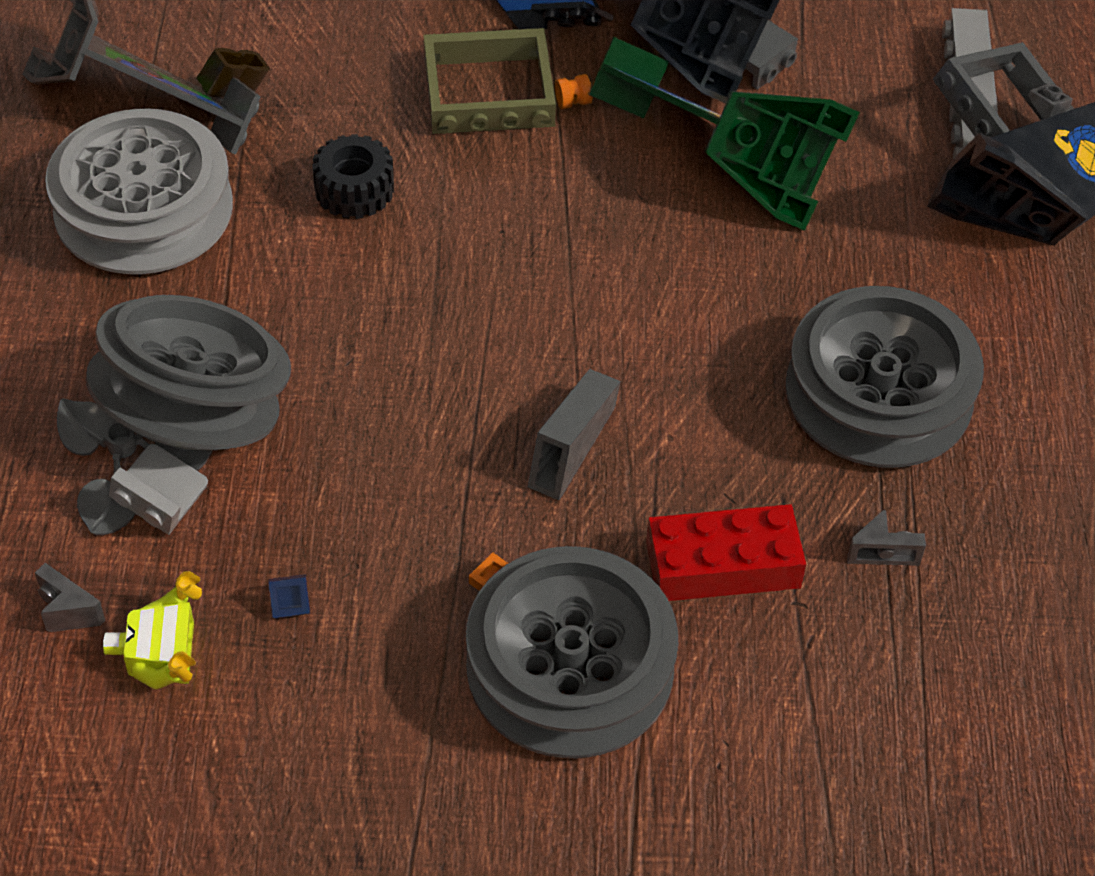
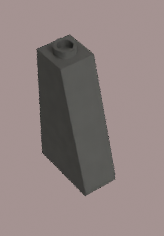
[527,369,621,500]

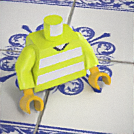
[103,571,202,690]

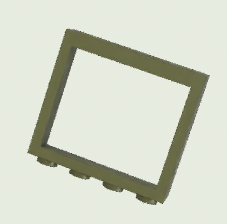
[424,28,556,134]

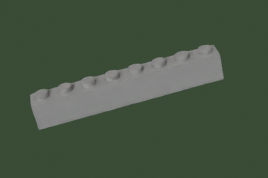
[942,8,998,159]

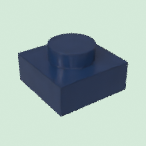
[268,574,310,618]

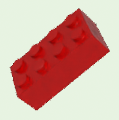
[646,504,807,601]

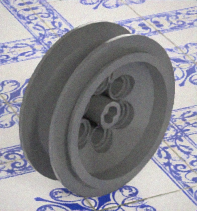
[786,286,984,468]
[86,295,291,451]
[466,546,678,758]

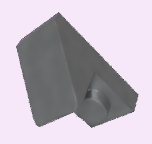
[847,510,926,566]
[35,563,105,632]

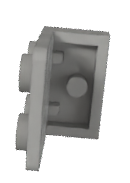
[109,444,208,535]

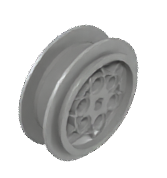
[45,109,233,274]

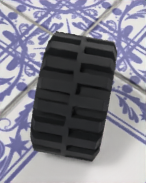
[312,134,394,219]

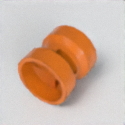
[554,74,593,109]

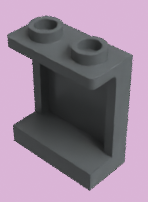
[745,20,798,90]

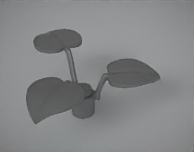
[57,398,213,536]

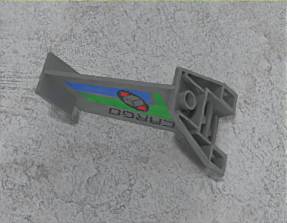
[22,0,261,155]

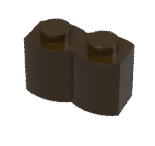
[196,48,270,97]

